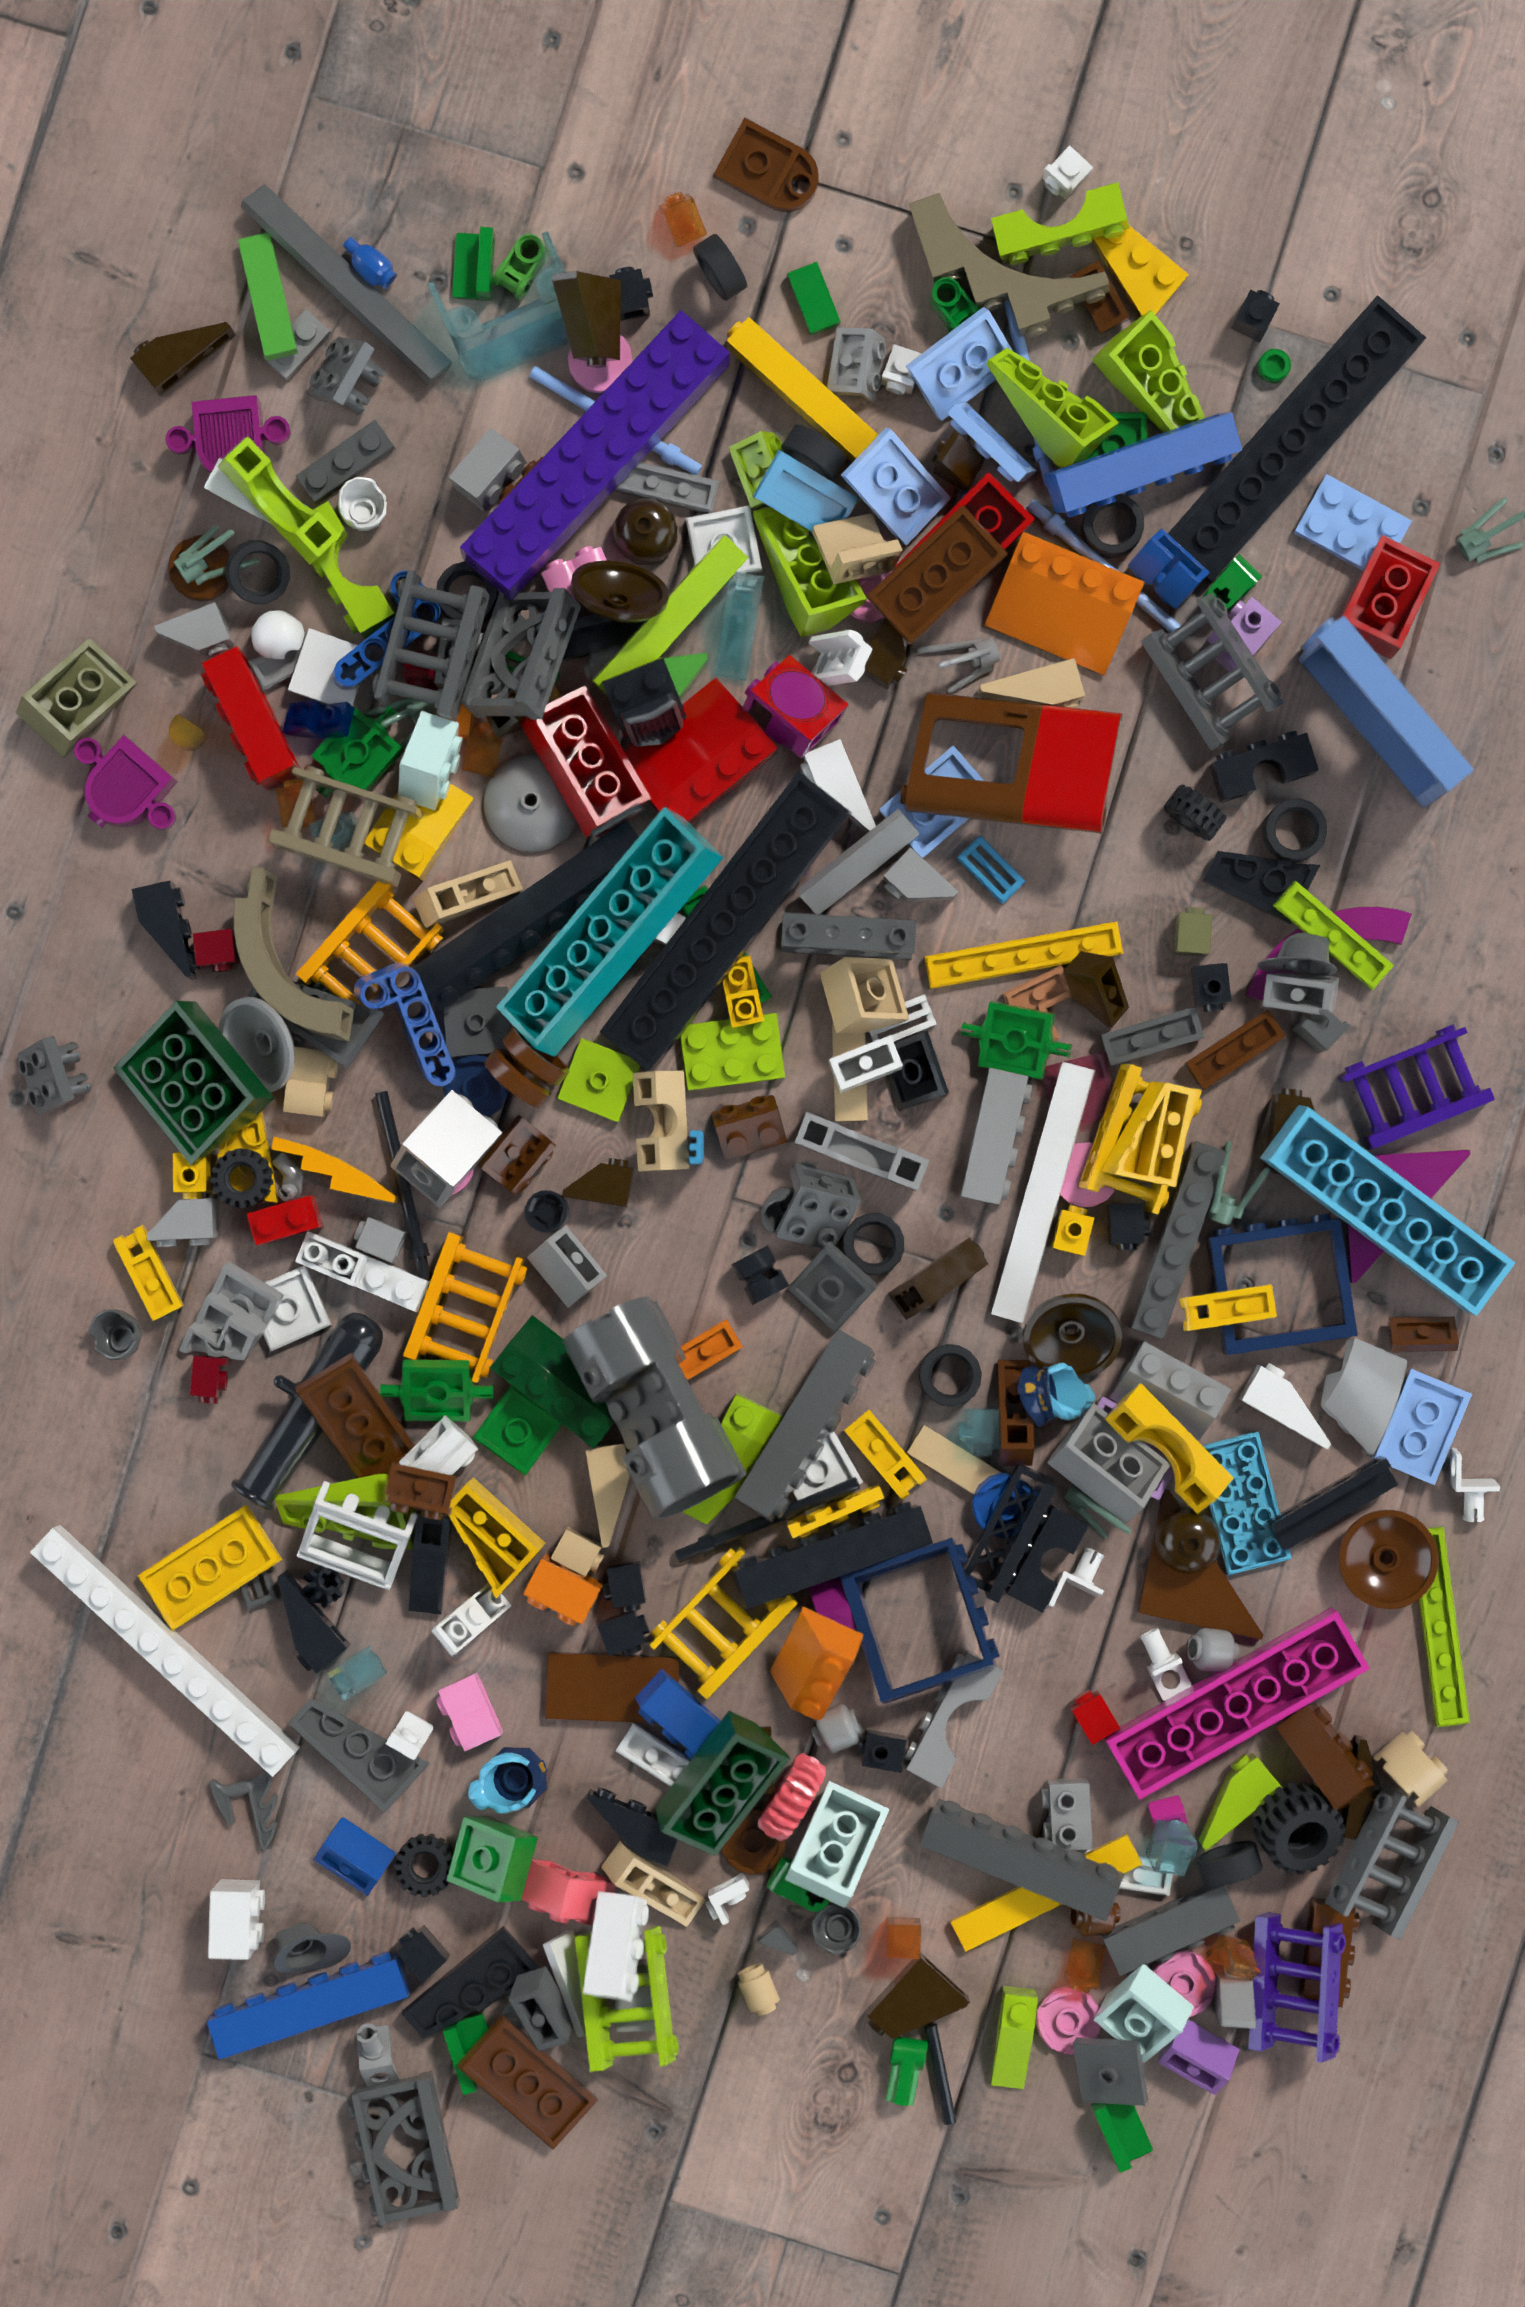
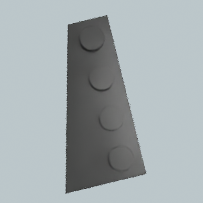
[247,981,384,1068]
[288,1698,430,1813]

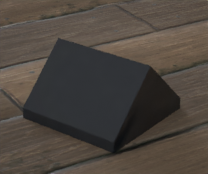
[887,1031,949,1111]

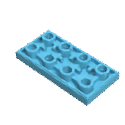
[1202,1431,1292,1575]

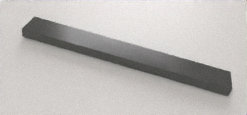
[240,184,452,385]

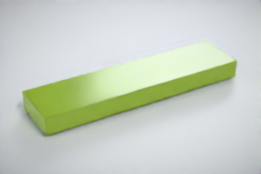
[1273,881,1394,991]

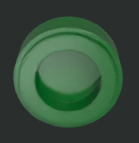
[1257,349,1291,384]

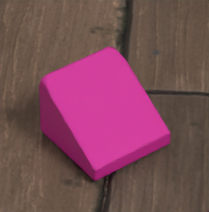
[1148,1795,1190,1843]

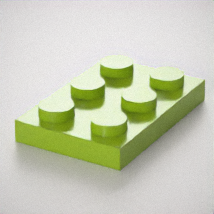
[681,1013,785,1091]

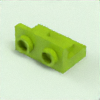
[728,431,784,508]

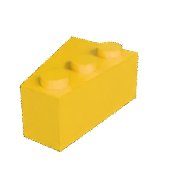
[1100,1081,1196,1187]
[449,1477,546,1598]

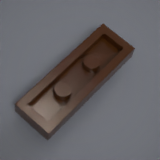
[1185,1009,1286,1090]

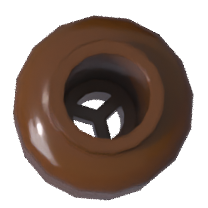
[1069,1903,1120,1936]

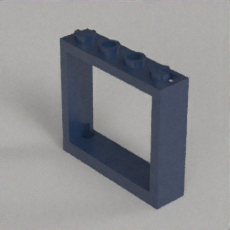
[1206,1213,1358,1355]
[840,1538,1000,1704]

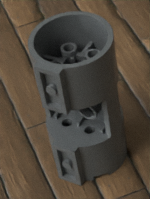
[563,1297,747,1521]

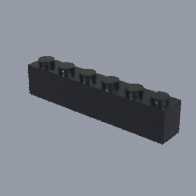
[731,1501,933,1609]

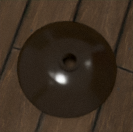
[570,560,669,622]
[1023,1294,1122,1380]

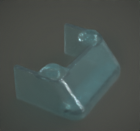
[427,231,569,381]

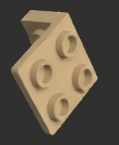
[812,514,903,584]

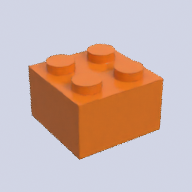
[523,1553,603,1626]

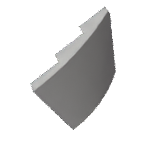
[179,1261,284,1360]
[1320,1338,1408,1456]

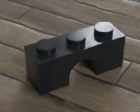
[1209,730,1319,803]
[1006,1504,1089,1613]

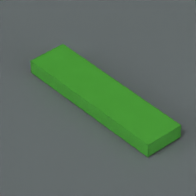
[238,233,298,361]

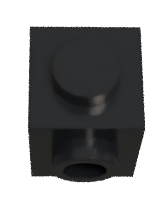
[609,267,653,321]
[1231,289,1280,343]
[1191,963,1232,1012]
[1107,1203,1150,1250]
[603,1561,647,1612]
[597,1611,650,1656]
[856,1729,907,1773]
[396,1925,450,1983]

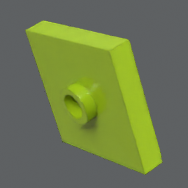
[557,1038,641,1123]

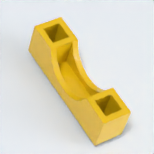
[1105,1383,1234,1514]

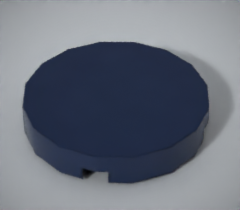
[443,1055,508,1117]

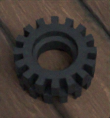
[211,1149,274,1208]
[394,1834,453,1897]

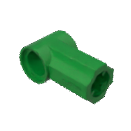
[885,2036,928,2106]

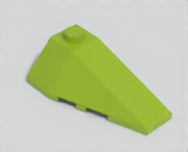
[1092,310,1205,432]
[275,1474,416,1550]

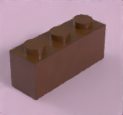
[1276,1703,1375,1810]
[1298,1897,1359,2008]

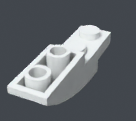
[295,1231,430,1312]

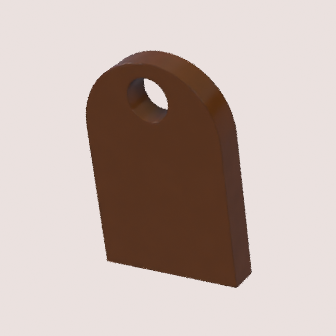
[714,117,819,212]

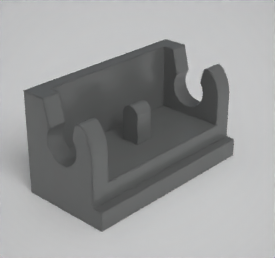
[1291,1009,1350,1054]

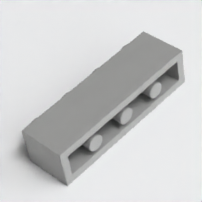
[959,1068,1032,1205]

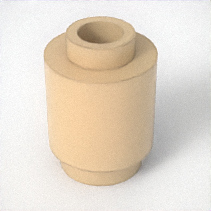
[738,1963,780,2016]

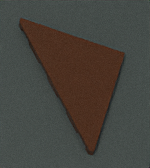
[1137,1489,1263,1639]

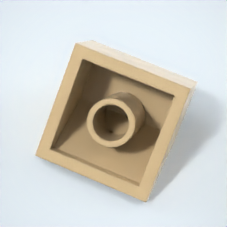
[820,957,909,1034]

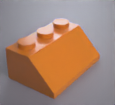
[770,1607,863,1721]

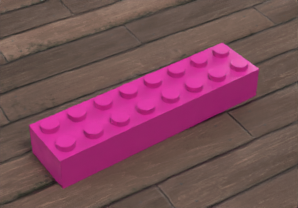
[1104,1607,1370,1800]

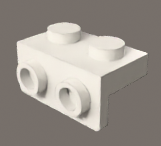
[809,630,873,686]

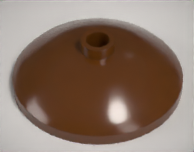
[1338,1510,1439,1609]

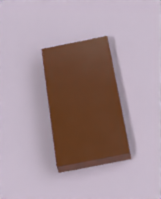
[866,505,1008,645]
[295,1353,415,1478]
[545,1652,680,1723]
[457,2014,598,2150]

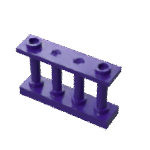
[1338,1024,1495,1150]
[1248,1912,1345,2063]

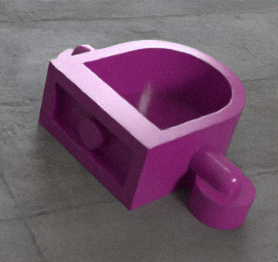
[165,395,291,474]
[74,734,178,830]

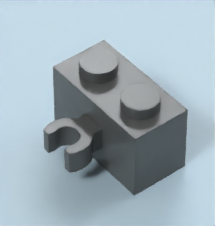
[502,1966,573,2051]

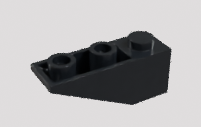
[131,880,199,980]
[409,1512,453,1615]
[587,1787,678,1867]

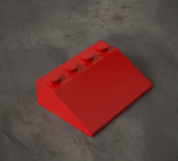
[624,677,778,824]

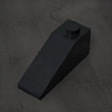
[278,1570,351,1674]

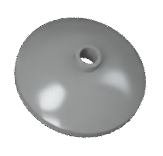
[484,754,578,853]
[219,997,295,1093]

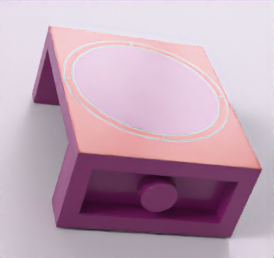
[742,654,849,758]

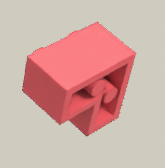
[522,1859,616,1925]

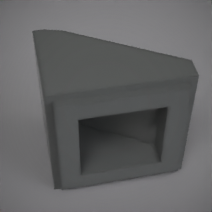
[757,1921,797,1955]

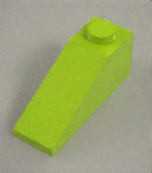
[1198,1752,1282,1851]
[991,1985,1038,2089]

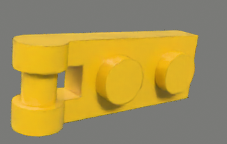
[113,1224,184,1321]
[1179,1284,1277,1331]
[844,1409,928,1500]

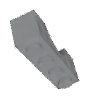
[794,1112,929,1191]
[904,1649,1004,1788]

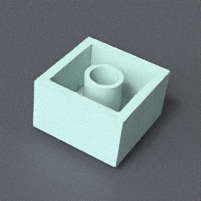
[398,711,463,810]
[1094,1964,1194,2063]

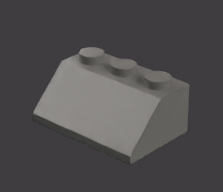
[1109,1340,1231,1441]
[1047,1403,1170,1524]

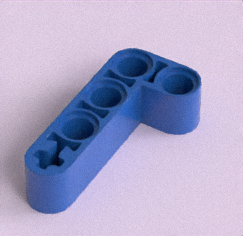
[332,571,441,690]
[354,963,455,1087]

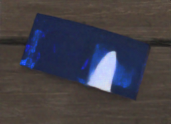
[283,699,355,738]

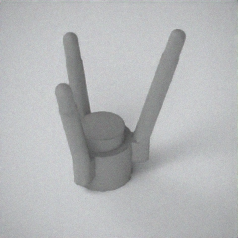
[916,637,1000,694]

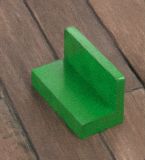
[452,227,495,301]
[443,2013,489,2095]
[1091,2103,1153,2173]

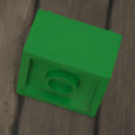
[446,1816,538,1903]

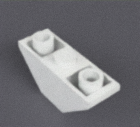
[431,1582,511,1656]

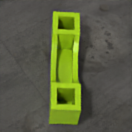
[991,182,1130,265]
[217,436,341,565]
[312,501,395,639]

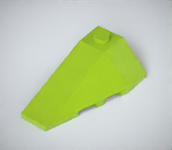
[986,348,1119,468]
[753,507,867,638]
[682,1392,784,1525]

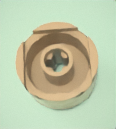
[1372,1730,1448,1808]

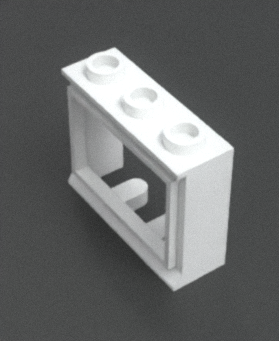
[296,1481,418,1591]

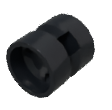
[525,1190,570,1233]
[731,1245,790,1305]

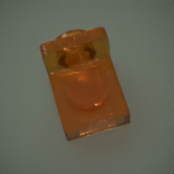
[658,192,707,247]
[1064,1938,1106,1993]

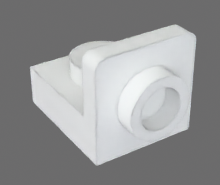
[1042,145,1093,199]
[881,344,922,395]
[386,1711,433,1760]
[705,1873,749,1926]

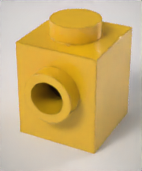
[173,1153,211,1199]
[1050,1205,1094,1256]

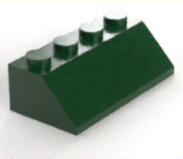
[490,1315,615,1448]
[655,1711,790,1856]

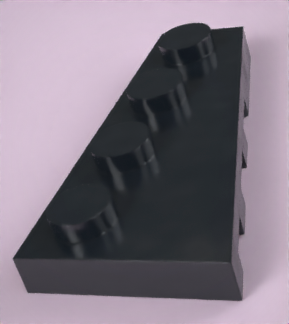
[402,1926,540,2039]

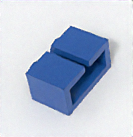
[1127,529,1210,610]

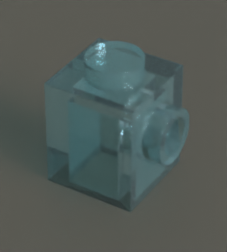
[308,808,358,851]
[958,1408,1000,1456]
[326,1645,387,1701]
[1146,1820,1197,1876]

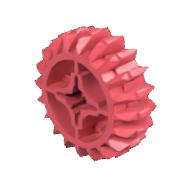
[758,1753,826,1841]

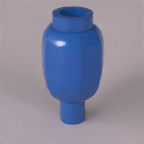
[343,237,397,289]

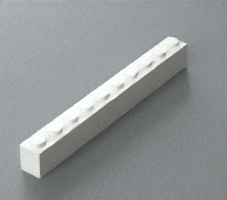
[30,1525,300,1777]

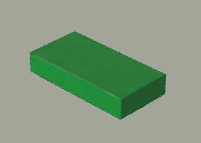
[787,261,841,336]

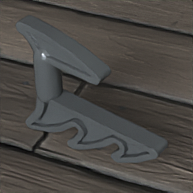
[210,1771,278,1850]

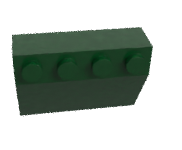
[113,1001,274,1165]

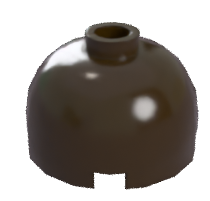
[613,498,678,566]
[1155,1508,1221,1575]

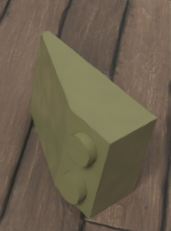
[16,638,137,758]

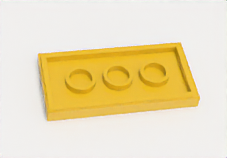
[137,1504,283,1631]

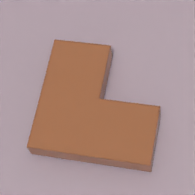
[1002,965,1072,1041]

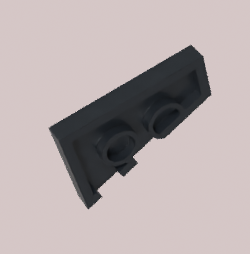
[1202,851,1320,925]

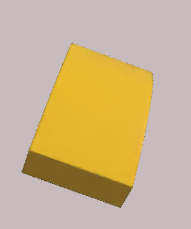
[722,955,764,1028]

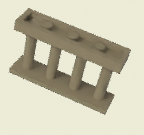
[268,765,423,887]

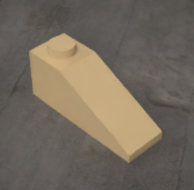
[978,658,1085,708]
[413,860,523,929]
[585,1442,631,1548]
[601,1841,706,1927]

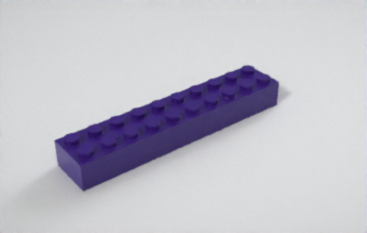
[460,310,730,601]

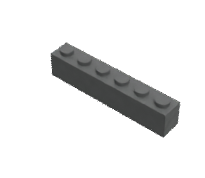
[1128,1141,1227,1339]
[734,1329,876,1523]
[920,1799,1125,1922]

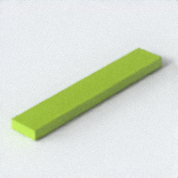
[592,535,749,695]
[1419,1526,1470,1727]

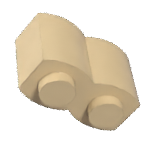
[283,1047,338,1117]

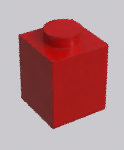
[1070,1690,1121,1745]

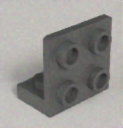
[776,1163,861,1249]

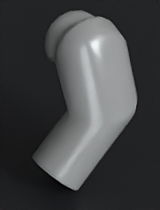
[272,1152,304,1202]

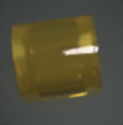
[169,714,208,751]

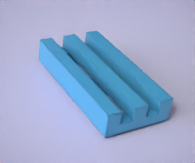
[956,835,1026,905]
[689,1130,705,1165]

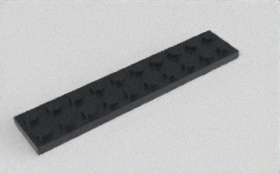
[1168,295,1427,584]
[599,771,852,1072]

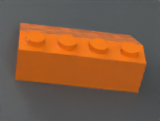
[985,532,1145,676]

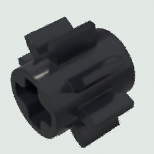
[301,1565,345,1608]

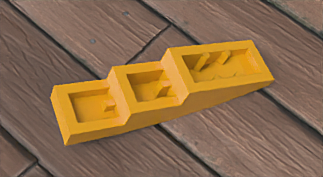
[271,1136,399,1203]

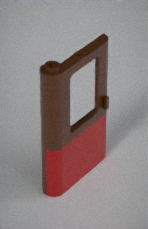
[900,692,1123,834]

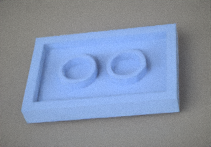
[906,307,1013,421]
[947,403,1037,482]
[841,428,951,546]
[1294,474,1412,571]
[879,746,984,858]
[1372,1368,1472,1485]

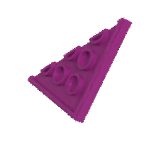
[1346,1150,1470,1283]

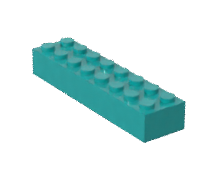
[496,807,724,1057]

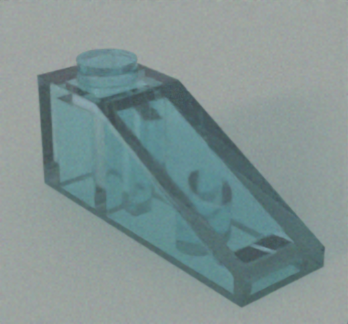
[714,571,765,681]

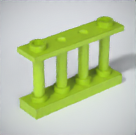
[575,1925,679,2072]

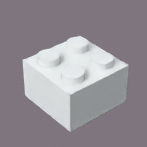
[208,1879,265,1960]

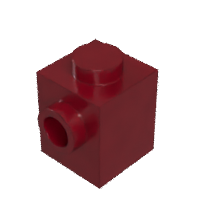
[192,929,240,972]

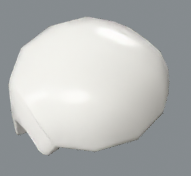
[337,477,387,531]
[251,610,305,659]

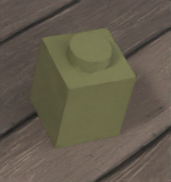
[1173,907,1213,957]

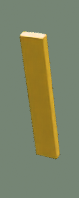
[924,921,1123,989]
[951,1833,1142,1952]

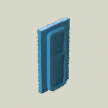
[753,450,859,532]

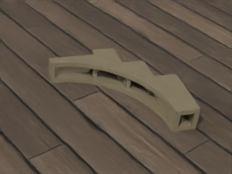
[909,192,1110,338]

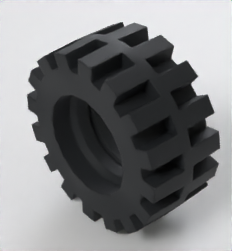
[1164,784,1227,841]

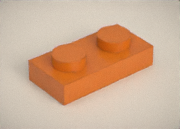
[679,1319,743,1380]

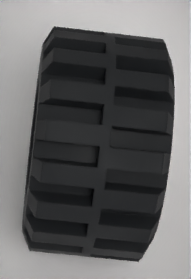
[1253,1782,1345,1875]

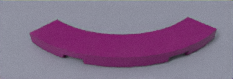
[1245,907,1412,1002]

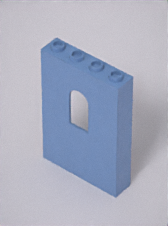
[1298,615,1474,808]

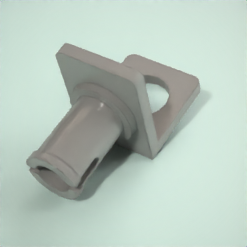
[357,2023,399,2087]

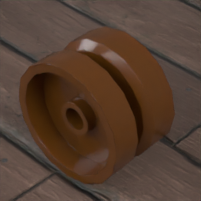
[484,1027,570,1108]

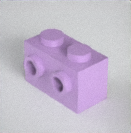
[1207,597,1282,672]

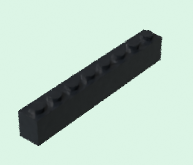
[412,820,639,1011]

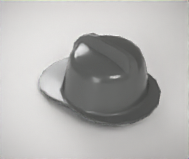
[1257,933,1337,976]
[274,1922,351,1973]

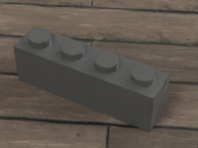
[1101,1886,1241,1977]

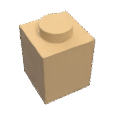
[551,1527,604,1577]

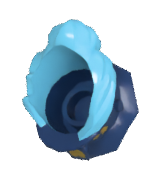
[1018,1363,1095,1427]
[468,1747,548,1814]

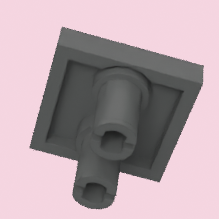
[306,337,386,415]
[17,1036,91,1116]

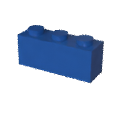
[635,1669,721,1760]

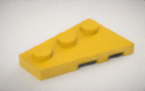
[1092,226,1189,317]
[212,1110,279,1203]
[787,1484,884,1538]

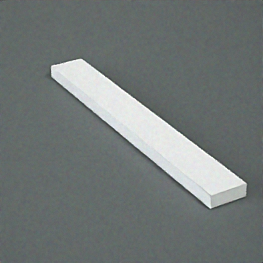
[991,1061,1095,1323]

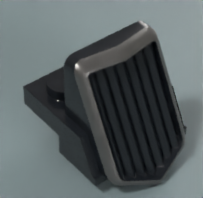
[602,657,687,747]

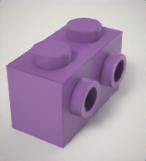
[1157,2020,1240,2095]

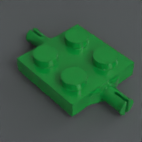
[311,706,404,799]
[961,1001,1072,1079]
[380,1360,493,1421]

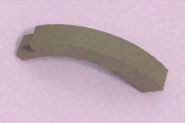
[234,867,354,1042]

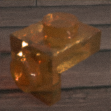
[462,722,506,778]
[1205,1935,1260,1981]

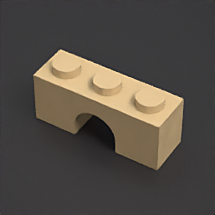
[633,1071,689,1172]

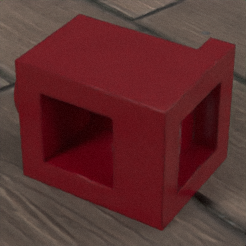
[403,651,439,691]
[190,1355,231,1404]

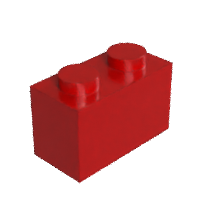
[247,1195,324,1245]

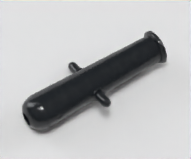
[231,1312,383,1511]

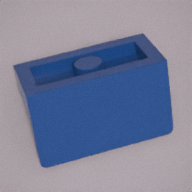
[313,1817,395,1896]

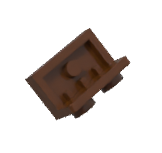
[711,1095,788,1161]
[478,1115,556,1196]
[382,1463,456,1521]

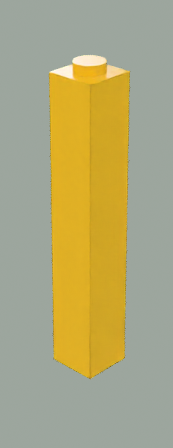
[726,317,879,463]

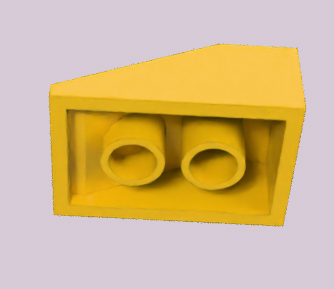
[364,783,475,881]

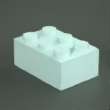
[784,1781,889,1908]

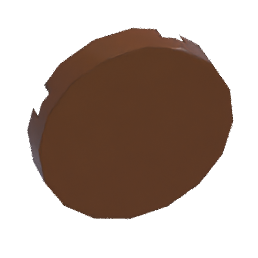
[168,535,230,602]
[722,1807,786,1875]

